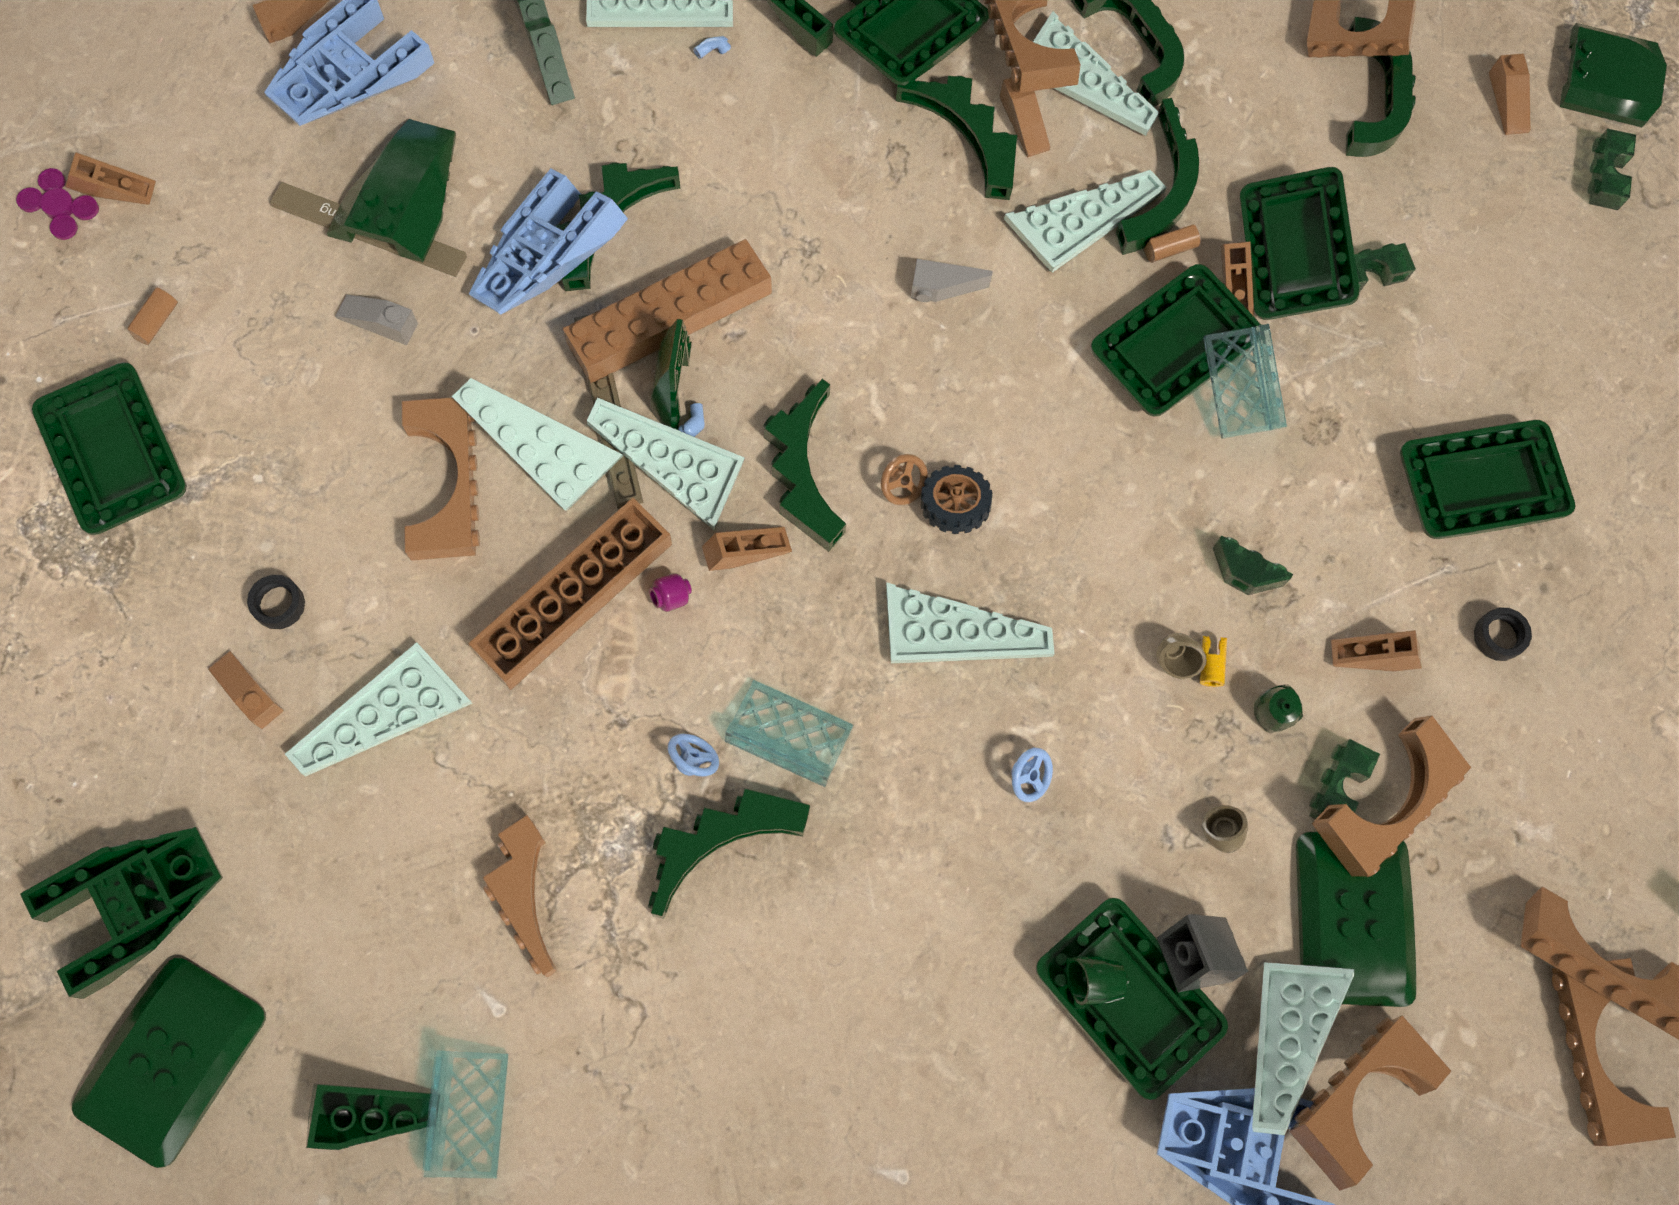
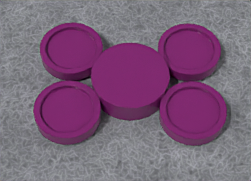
[16,168,99,240]

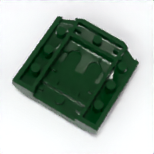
[1560,23,1667,128]

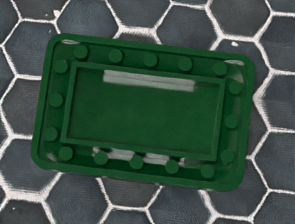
[833,0,989,85]
[1240,167,1360,320]
[1090,264,1264,417]
[32,362,187,535]
[1400,420,1576,539]
[1296,832,1416,1007]
[1036,898,1228,1100]
[72,958,266,1168]

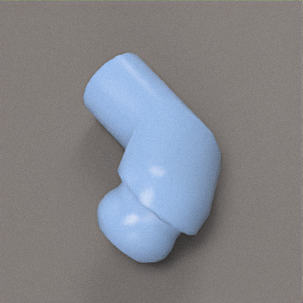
[693,36,731,59]
[678,403,705,437]

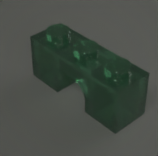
[1587,128,1636,210]
[1354,243,1416,292]
[1309,739,1380,819]

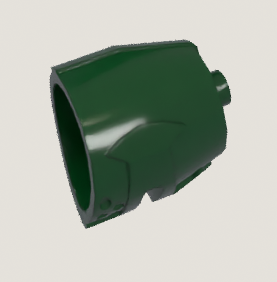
[1254,684,1303,733]
[1066,956,1129,1005]

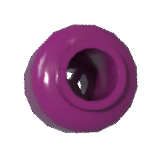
[649,573,692,612]

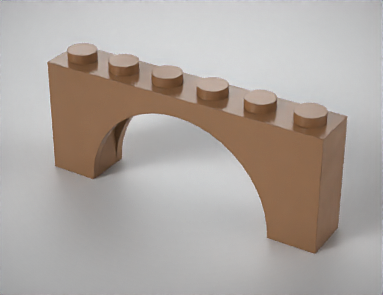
[983,0,1081,93]
[402,398,480,561]
[1312,716,1471,877]
[1520,886,1679,1040]
[1552,958,1676,1146]
[1289,1015,1451,1191]

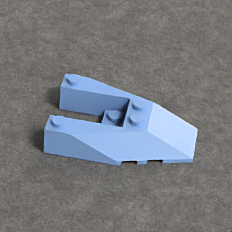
[264,0,434,126]
[469,168,628,315]
[1157,1088,1335,1205]

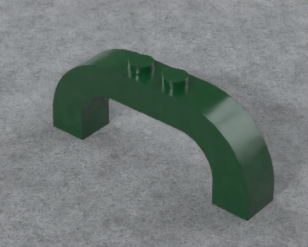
[1071,0,1184,107]
[1346,17,1416,157]

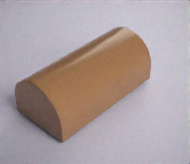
[1143,224,1200,263]
[128,287,178,345]

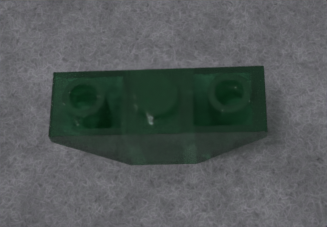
[1213,535,1293,595]

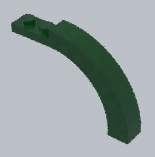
[1116,98,1199,255]

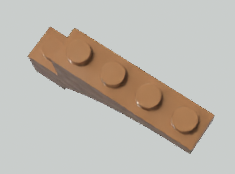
[483,815,557,978]

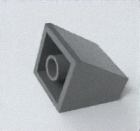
[1156,914,1248,992]

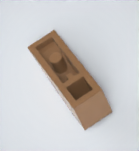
[252,0,330,43]
[1489,53,1531,135]
[999,78,1051,158]
[65,152,156,205]
[1221,242,1254,316]
[702,527,792,571]
[1331,630,1422,672]
[208,651,284,729]

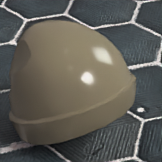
[1156,633,1206,679]
[1202,805,1248,853]

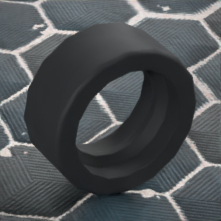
[247,575,305,630]
[1474,607,1532,661]

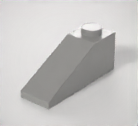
[911,259,993,302]
[335,295,418,345]

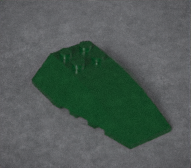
[326,119,456,263]

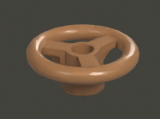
[881,454,928,505]

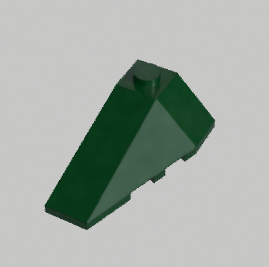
[306,1084,440,1150]

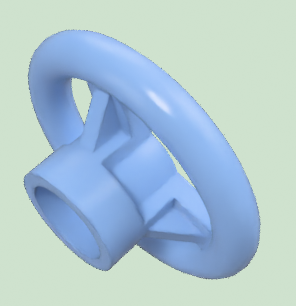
[668,734,719,777]
[1011,748,1053,802]

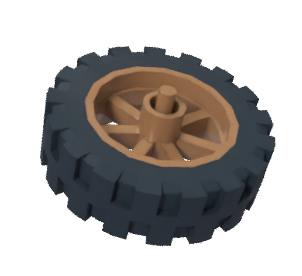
[921,465,993,534]

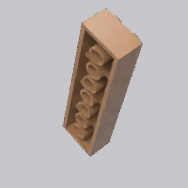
[563,239,772,383]
[468,498,672,690]

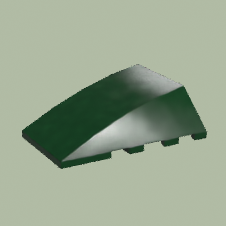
[650,319,692,430]

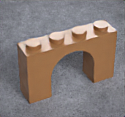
[1307,0,1416,58]

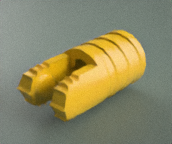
[1200,636,1227,687]

